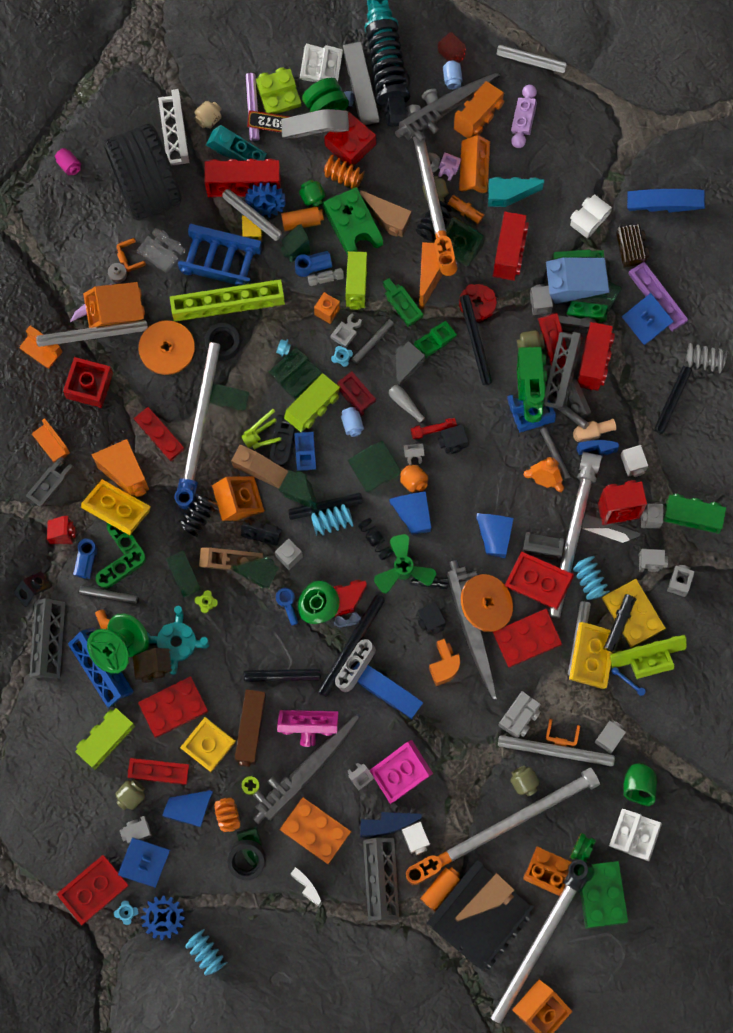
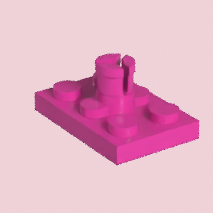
[277,710,338,747]
[369,740,433,804]

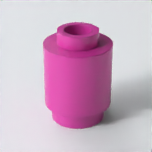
[55,148,81,175]

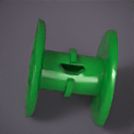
[87,613,149,673]

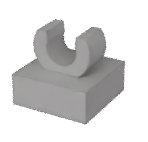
[404,444,424,465]
[348,763,374,791]

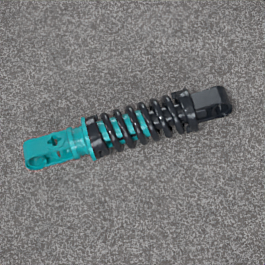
[364,0,411,126]

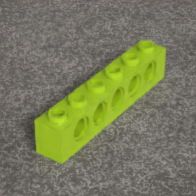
[170,279,285,322]

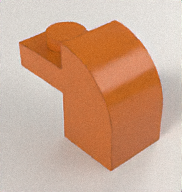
[429,639,460,686]

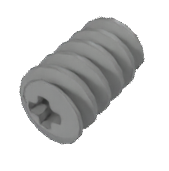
[685,343,727,373]

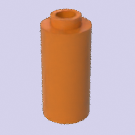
[281,207,324,232]
[420,867,461,912]

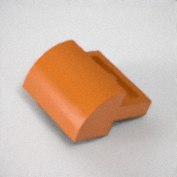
[523,847,572,896]

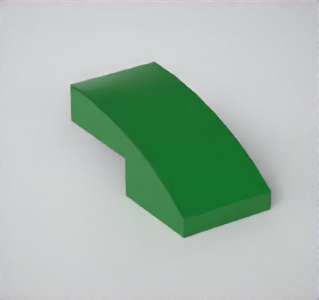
[414,321,457,359]

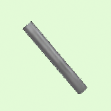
[352,319,394,364]
[549,395,589,429]
[540,427,571,481]
[79,586,138,604]

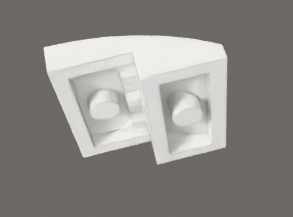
[300,43,343,82]
[609,809,662,861]
[291,867,322,907]

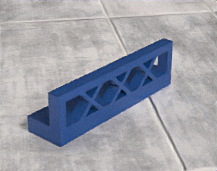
[68,627,134,708]

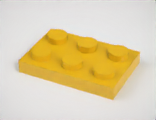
[81,479,151,535]
[602,579,666,648]
[569,622,613,689]

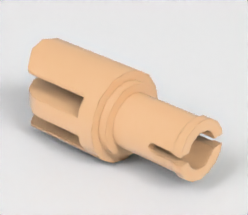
[573,419,616,442]

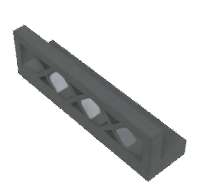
[543,332,583,410]
[29,598,65,679]
[363,838,399,921]

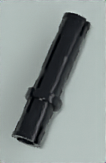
[604,594,636,653]

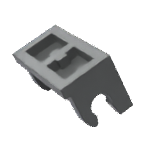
[522,532,564,560]

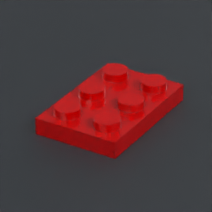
[504,551,574,610]
[493,609,562,668]
[138,676,208,738]
[56,855,129,926]

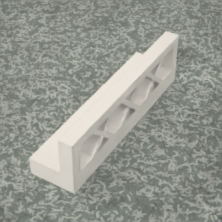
[158,89,189,166]

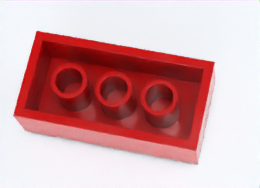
[205,159,281,197]

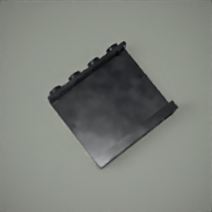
[426,860,534,971]

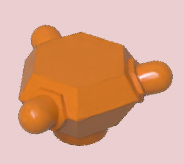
[524,457,564,492]

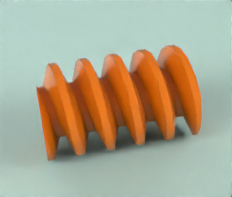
[324,155,365,189]

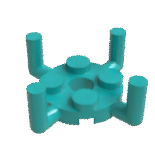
[147,606,209,675]

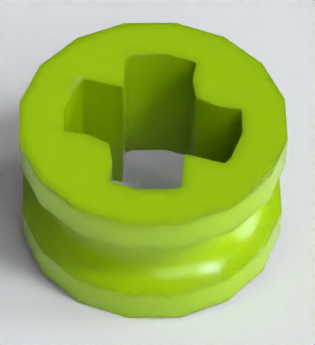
[242,776,260,795]

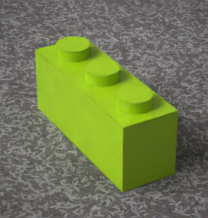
[284,373,340,433]
[75,708,135,770]

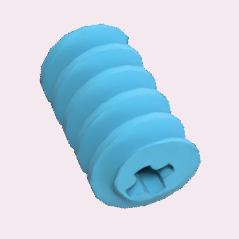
[311,504,354,536]
[573,556,610,600]
[185,929,228,976]

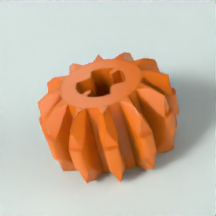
[214,798,240,832]

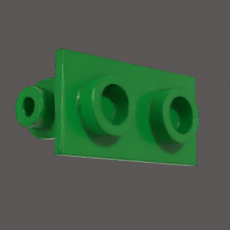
[567,301,608,324]

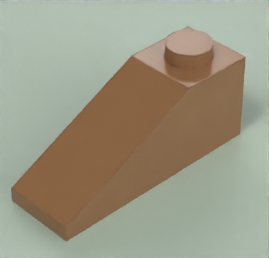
[360,190,412,237]
[231,445,292,491]
[199,548,263,573]
[455,873,514,922]

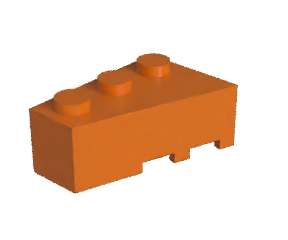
[454,81,504,139]

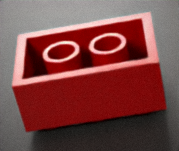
[493,211,529,281]
[578,322,615,391]
[598,480,647,525]

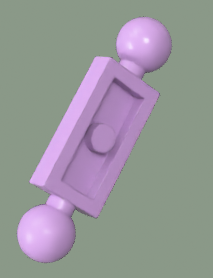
[511,85,537,148]

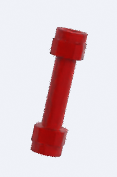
[411,418,457,439]

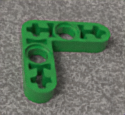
[96,523,146,589]

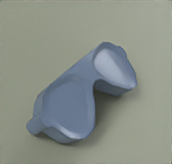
[334,612,361,628]

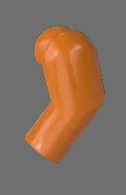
[95,609,110,629]

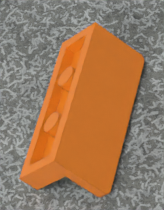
[459,135,490,193]

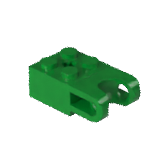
[323,187,383,256]
[517,347,547,423]

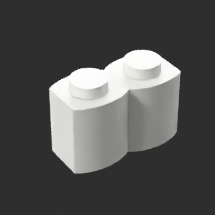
[570,194,612,239]

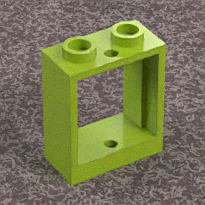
[346,251,367,310]

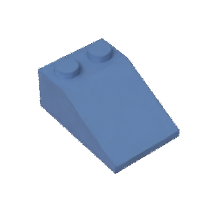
[546,258,609,304]

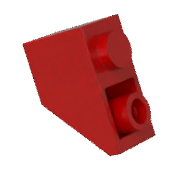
[47,516,77,544]
[333,580,367,617]

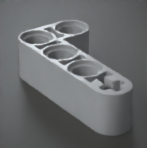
[281,109,349,139]

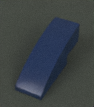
[360,812,421,837]

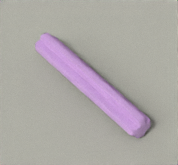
[246,73,260,141]

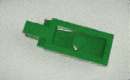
[551,250,604,260]
[383,278,424,327]

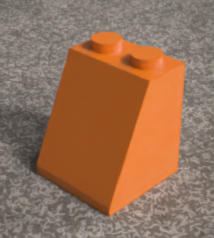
[83,282,145,328]
[91,439,149,497]

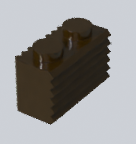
[616,224,649,268]
[133,648,172,683]

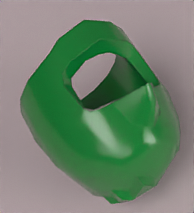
[624,763,657,806]

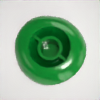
[298,581,340,624]

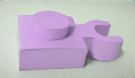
[438,152,461,181]

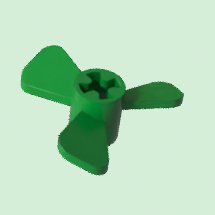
[374,534,436,594]

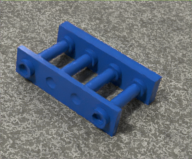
[178,224,262,286]

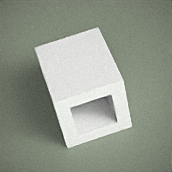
[620,445,648,477]
[402,822,430,855]

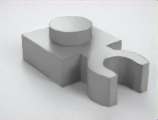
[331,314,362,348]

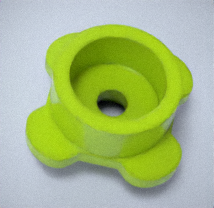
[195,590,218,613]

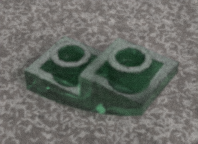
[209,384,249,411]

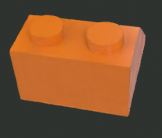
[212,476,264,521]
[512,980,573,1033]

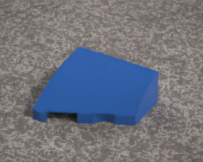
[507,395,556,433]
[389,491,431,535]
[476,513,514,558]
[162,790,213,827]

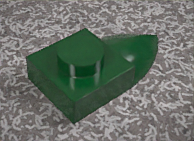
[237,827,262,867]

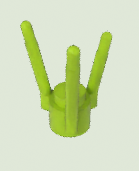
[241,409,281,450]

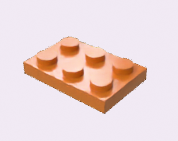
[279,797,351,865]

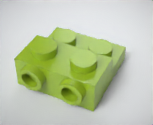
[256,67,302,114]

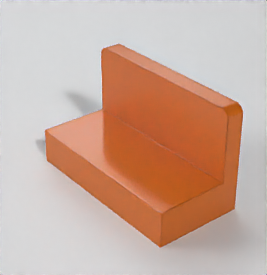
[20,325,62,369]
[32,418,70,463]

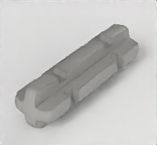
[308,268,344,286]

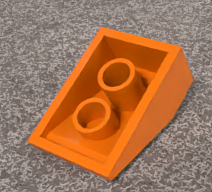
[419,242,447,309]

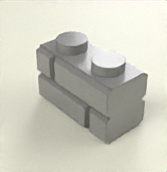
[498,691,541,738]

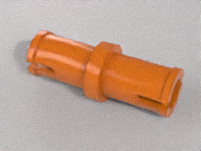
[447,195,485,224]

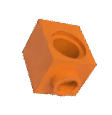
[314,293,340,324]

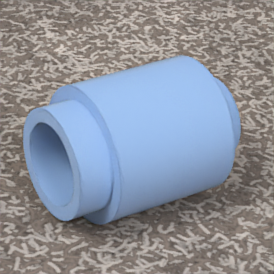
[443,60,463,89]
[341,407,364,437]

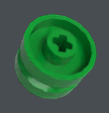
[302,77,349,112]

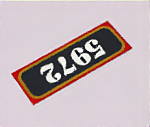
[247,110,288,132]

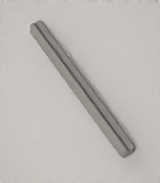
[36,320,148,347]
[498,735,615,766]

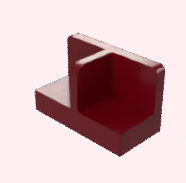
[337,371,376,417]

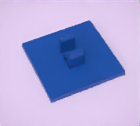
[622,293,674,345]
[118,837,170,888]

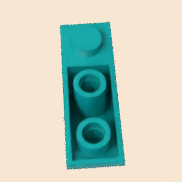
[206,125,267,161]
[488,177,544,207]

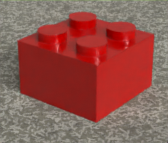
[324,112,376,167]
[63,357,113,408]

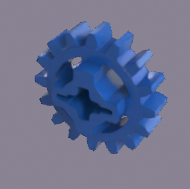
[245,183,285,218]
[141,896,185,940]

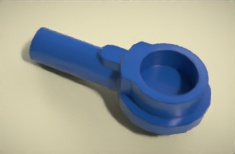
[276,588,298,626]

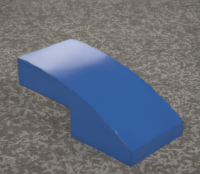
[294,432,316,471]
[576,440,619,456]

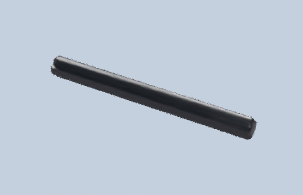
[318,595,385,697]

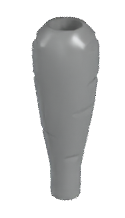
[389,385,425,423]

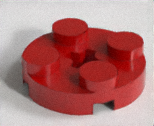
[459,284,496,322]

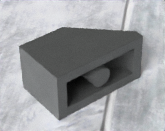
[395,341,425,386]

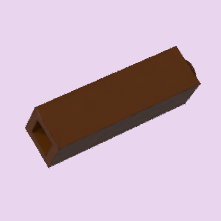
[235,689,266,767]

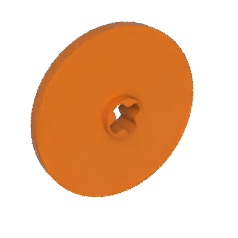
[138,321,195,375]
[461,574,513,632]

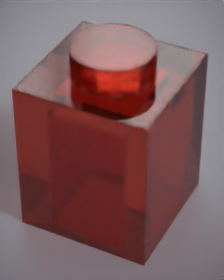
[437,32,466,62]

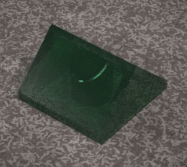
[445,216,485,267]

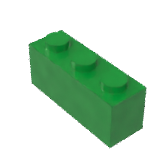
[663,494,726,534]

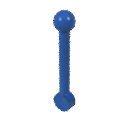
[611,667,645,696]

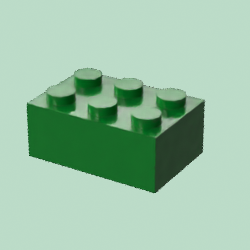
[578,861,628,929]

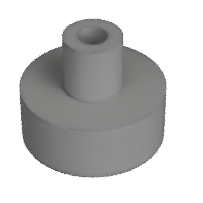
[428,153,440,172]
[108,263,127,283]

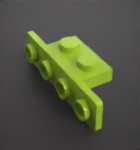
[610,635,686,679]

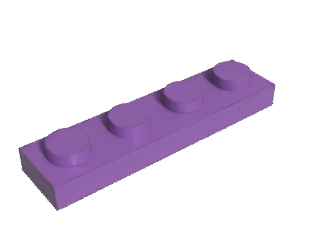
[628,262,688,332]

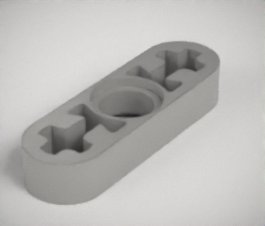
[335,639,376,692]

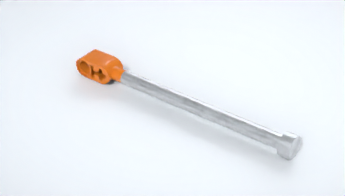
[406,105,458,276]
[406,768,600,885]

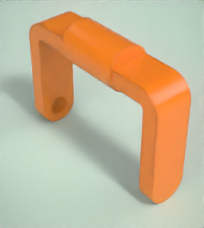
[117,238,146,272]
[546,719,580,747]

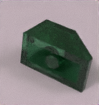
[280,224,310,263]
[278,470,318,510]
[166,551,201,598]
[230,557,279,588]

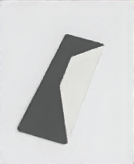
[581,514,640,543]

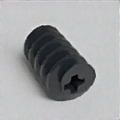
[416,200,452,242]
[179,494,218,537]

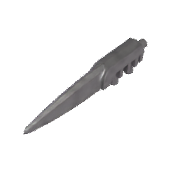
[395,73,500,142]
[447,560,497,699]
[253,713,360,824]

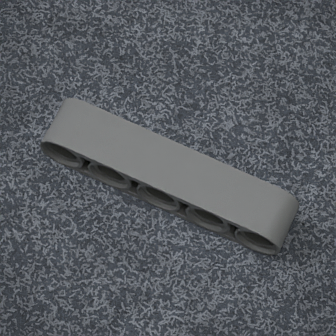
[343,42,379,125]

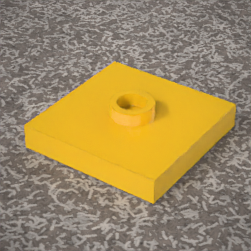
[180,717,236,772]

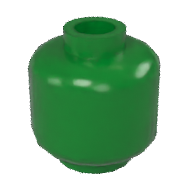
[299,179,326,207]

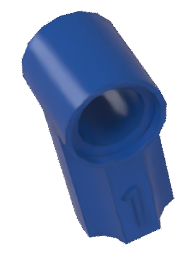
[295,251,332,277]
[73,539,97,579]

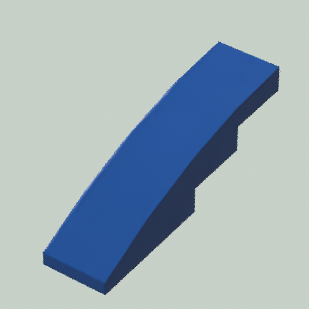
[627,189,705,213]
[350,662,423,720]

